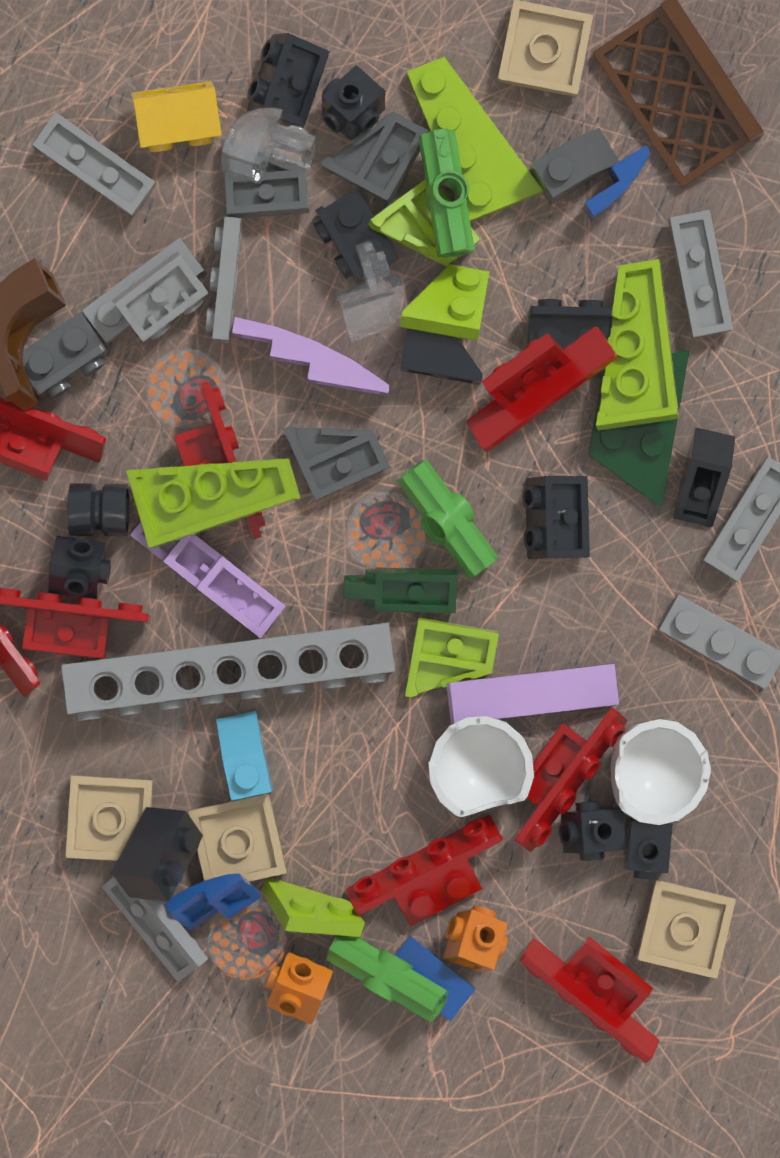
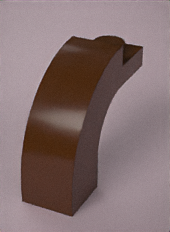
[0,258,66,411]

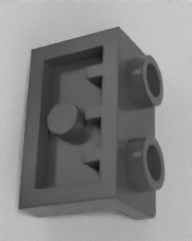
[23,312,109,400]

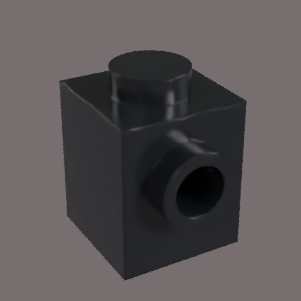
[624,818,673,880]

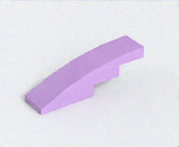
[232,317,390,397]
[129,520,286,638]
[446,664,619,724]

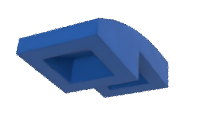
[583,145,650,221]
[165,873,262,931]
[394,935,476,1021]

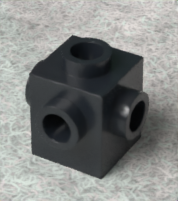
[321,65,385,141]
[48,536,111,600]
[559,801,627,861]

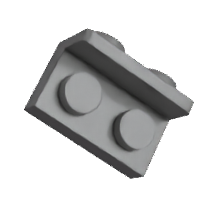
[112,251,208,342]

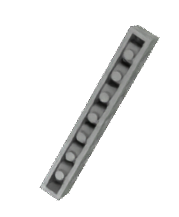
[61,623,395,721]

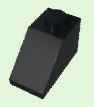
[400,328,483,385]
[673,427,735,527]

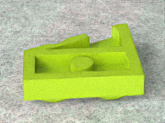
[368,180,481,267]
[400,264,490,341]
[405,617,499,697]
[261,877,365,937]

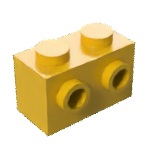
[131,81,222,152]

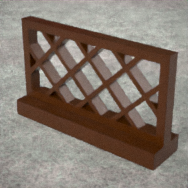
[593,0,764,188]

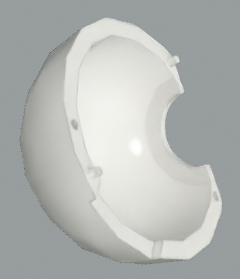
[428,716,534,817]
[611,719,711,825]

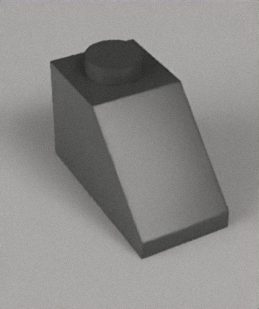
[529,128,619,205]

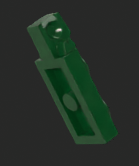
[343,567,457,614]

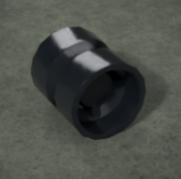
[67,483,130,536]

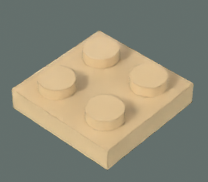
[497,0,593,97]
[65,775,154,861]
[189,793,287,882]
[636,880,736,979]

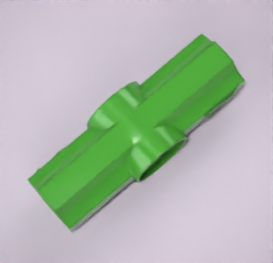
[418,129,475,258]
[396,458,498,579]
[326,935,450,1022]

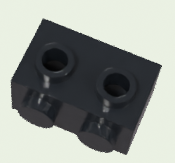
[111,807,203,902]

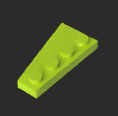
[406,57,543,223]
[596,259,679,430]
[126,459,301,548]

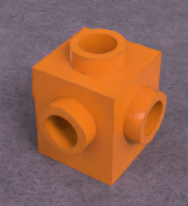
[443,906,508,973]
[265,952,333,1025]

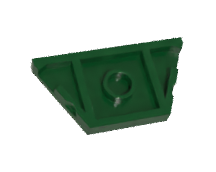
[588,350,690,506]

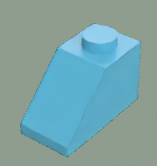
[216,710,273,801]

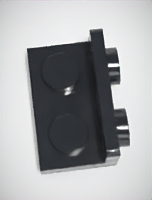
[247,33,330,128]
[313,188,399,285]
[528,299,612,349]
[522,476,590,559]

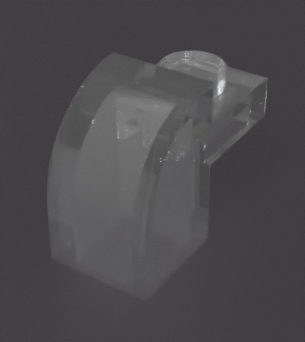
[221,108,316,184]
[336,241,404,342]

